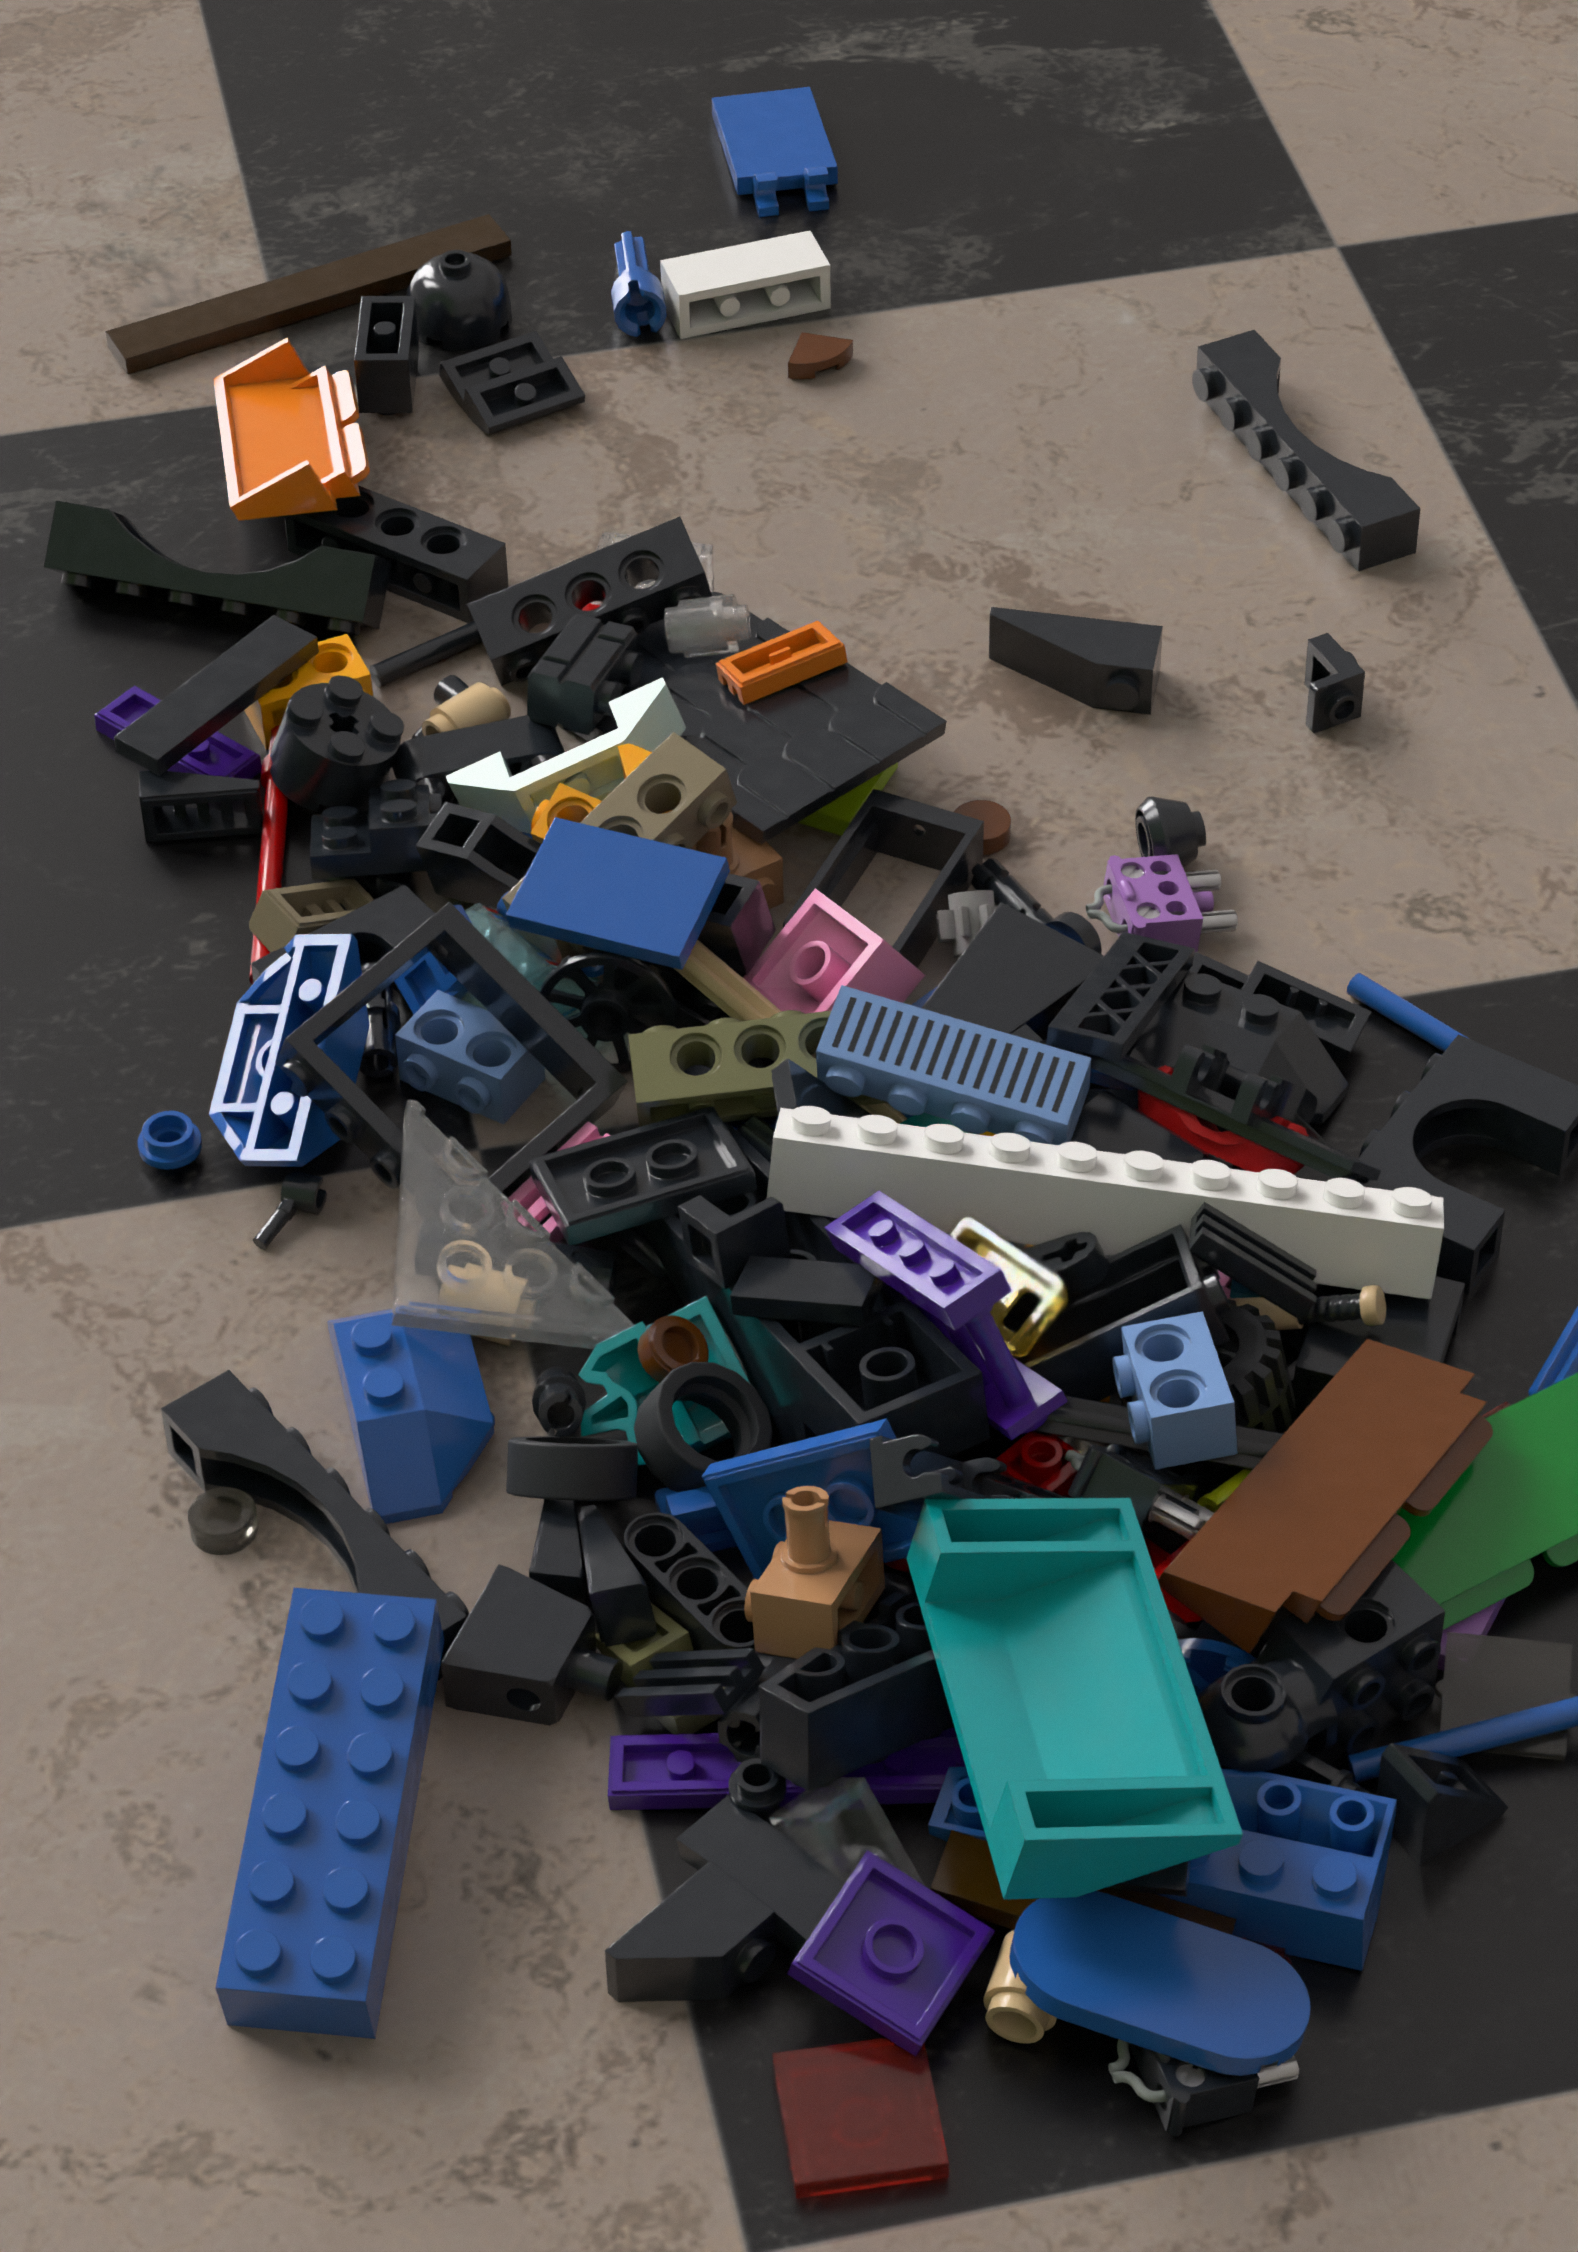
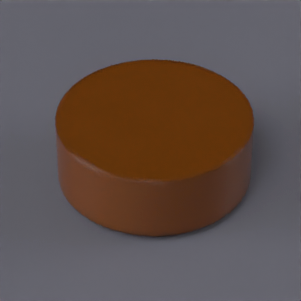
[954,800,1011,855]
[638,1315,709,1383]

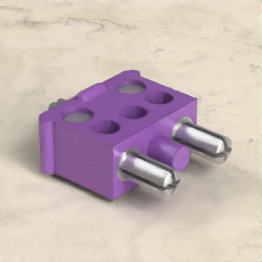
[1086,854,1238,952]

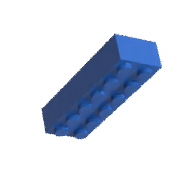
[215,1588,444,2039]

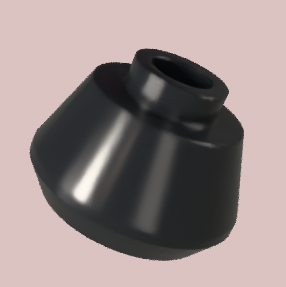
[1135,796,1206,867]

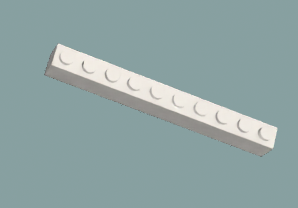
[767,1106,1444,1299]

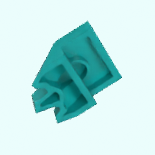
[578,1296,751,1466]

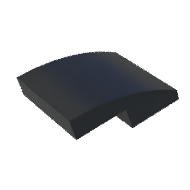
[439,331,586,434]

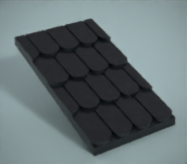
[559,592,947,844]

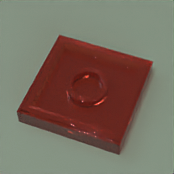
[772,2038,949,2199]

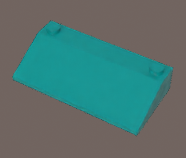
[906,1498,1243,1900]

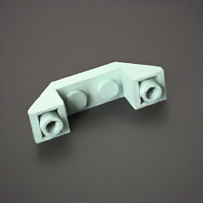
[446,678,686,834]

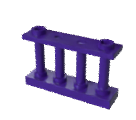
[824,1191,1068,1440]

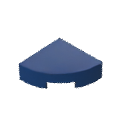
[1178,1638,1256,1697]

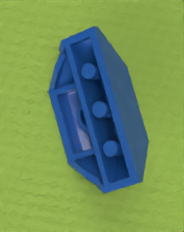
[209,934,370,1167]
[327,1309,494,1524]

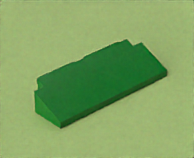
[1392,1372,1578,1630]

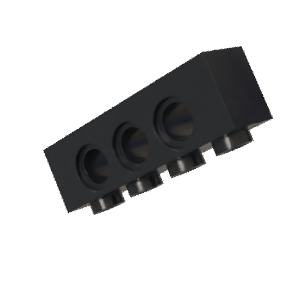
[284,485,509,623]
[467,516,713,686]

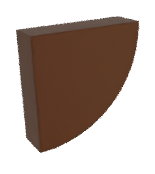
[788,332,853,379]

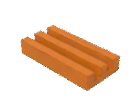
[715,621,848,705]

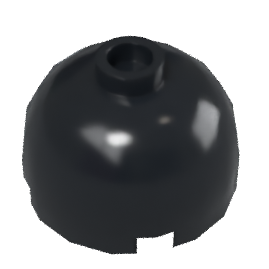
[407,250,512,352]

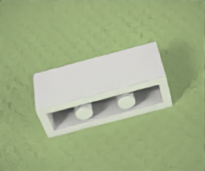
[660,231,831,339]

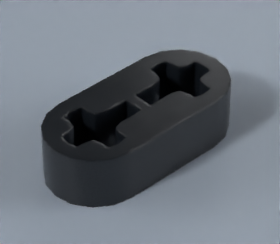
[993,1232,1110,1315]

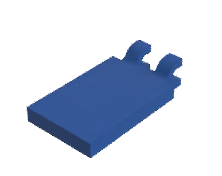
[712,87,838,217]

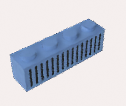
[816,985,1091,1145]

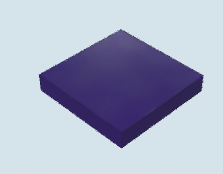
[787,1850,995,2057]

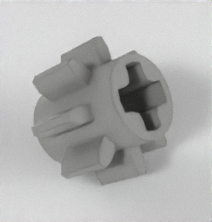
[936,890,1009,957]

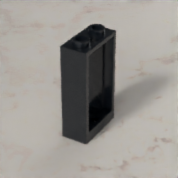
[783,789,984,968]
[991,1224,1232,1444]

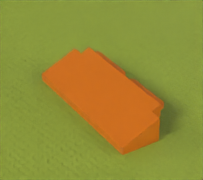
[213,337,370,521]

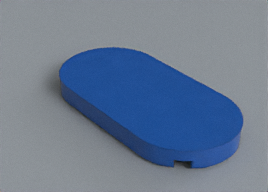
[1009,1891,1310,2076]

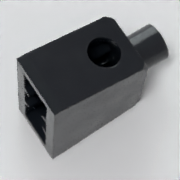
[441,1564,623,1726]

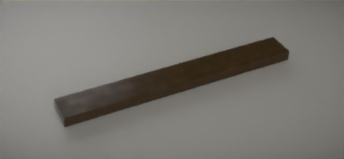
[105,214,512,374]

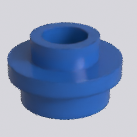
[138,1111,202,1169]

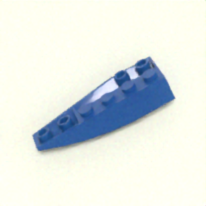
[928,1767,1397,1971]

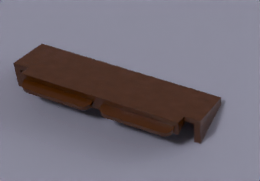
[1158,1339,1493,1654]

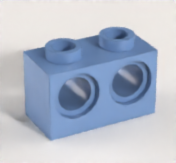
[395,990,545,1124]
[1113,1311,1238,1470]

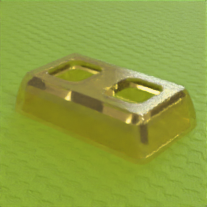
[949,1217,1068,1357]

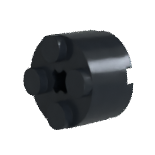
[270,675,404,812]

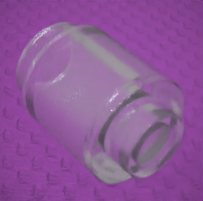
[665,594,751,658]

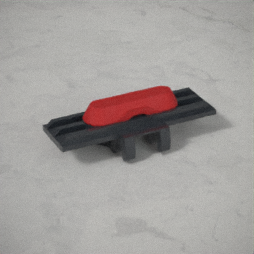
[1083,1044,1381,1185]

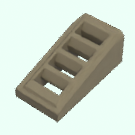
[249,878,374,952]

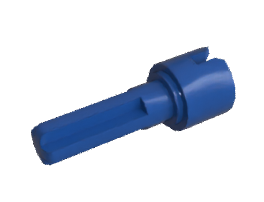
[611,231,667,337]

